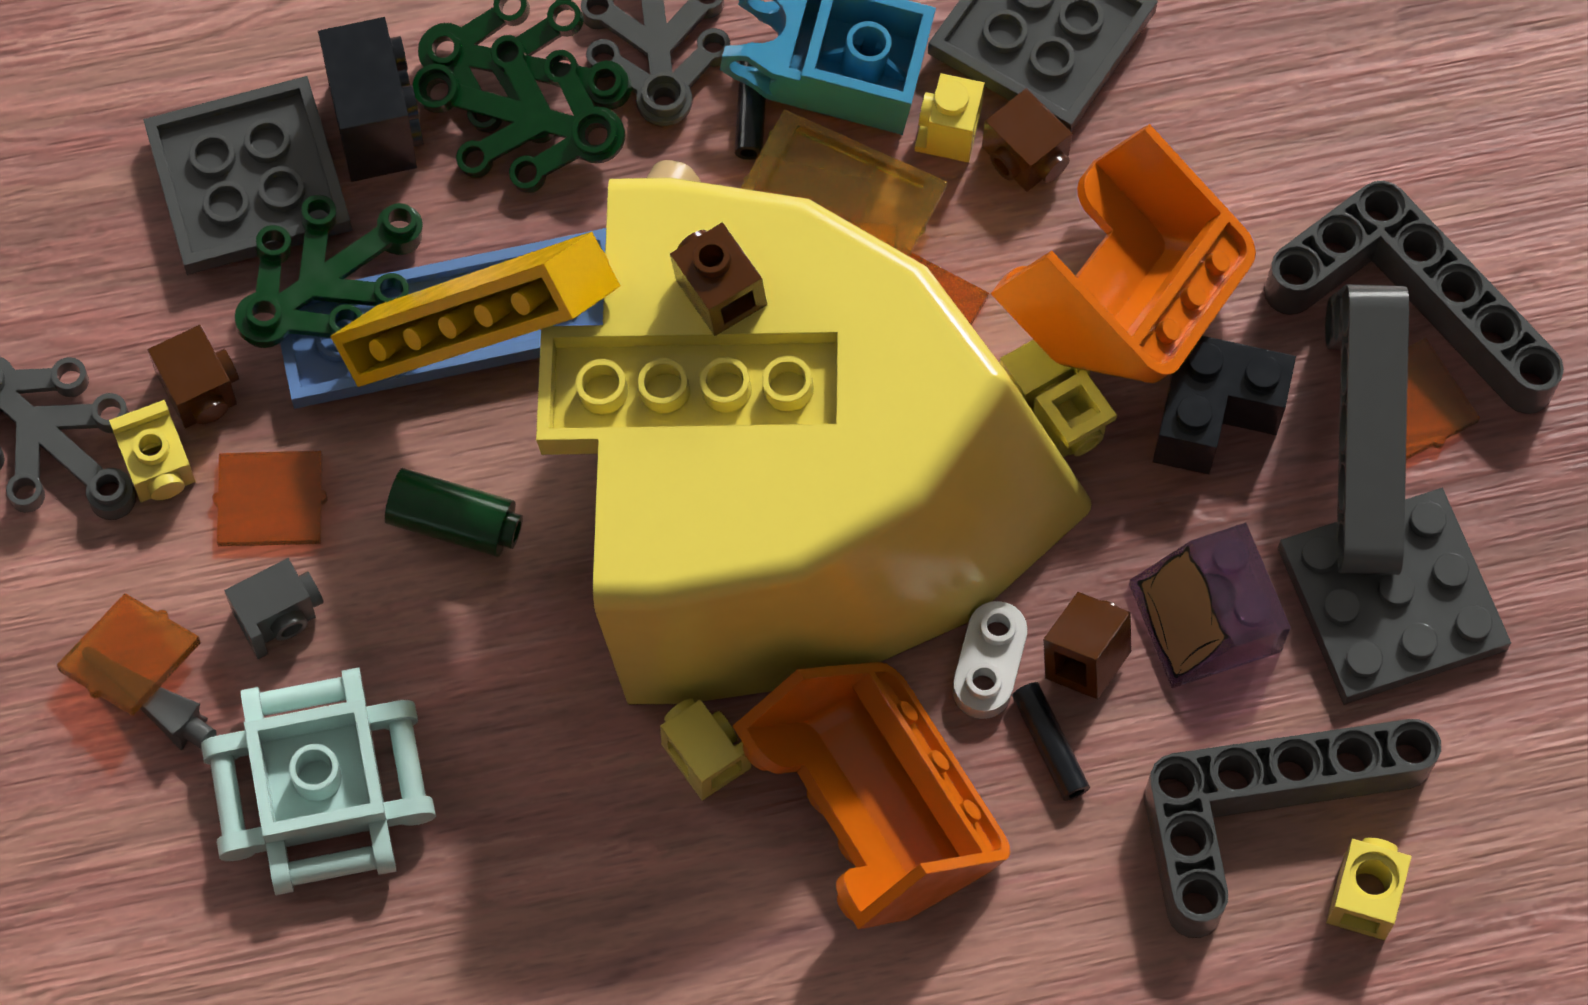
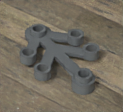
[581,0,730,126]
[0,357,136,520]

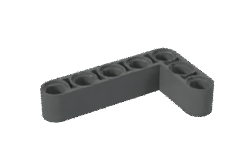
[1264,181,1564,414]
[1325,284,1409,575]
[1144,719,1441,938]

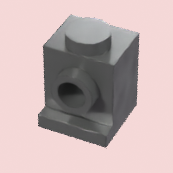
[224,558,324,659]

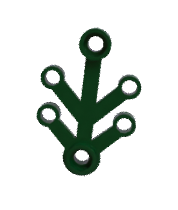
[418,0,632,143]
[412,35,625,193]
[235,195,423,348]

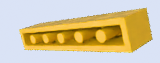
[330,232,620,387]

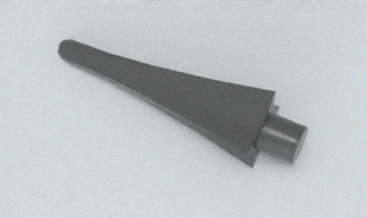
[83,650,217,750]

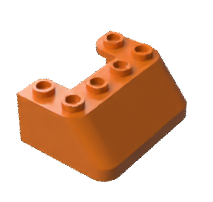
[991,124,1256,383]
[733,662,1010,930]

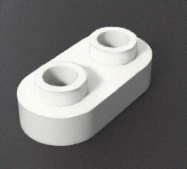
[953,601,1027,719]

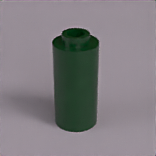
[385,468,523,557]

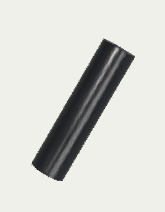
[735,61,766,160]
[1012,682,1090,801]

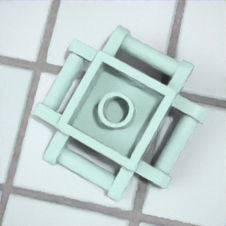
[201,667,436,896]

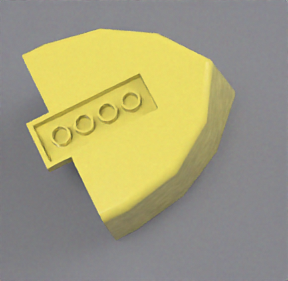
[536,178,1092,704]

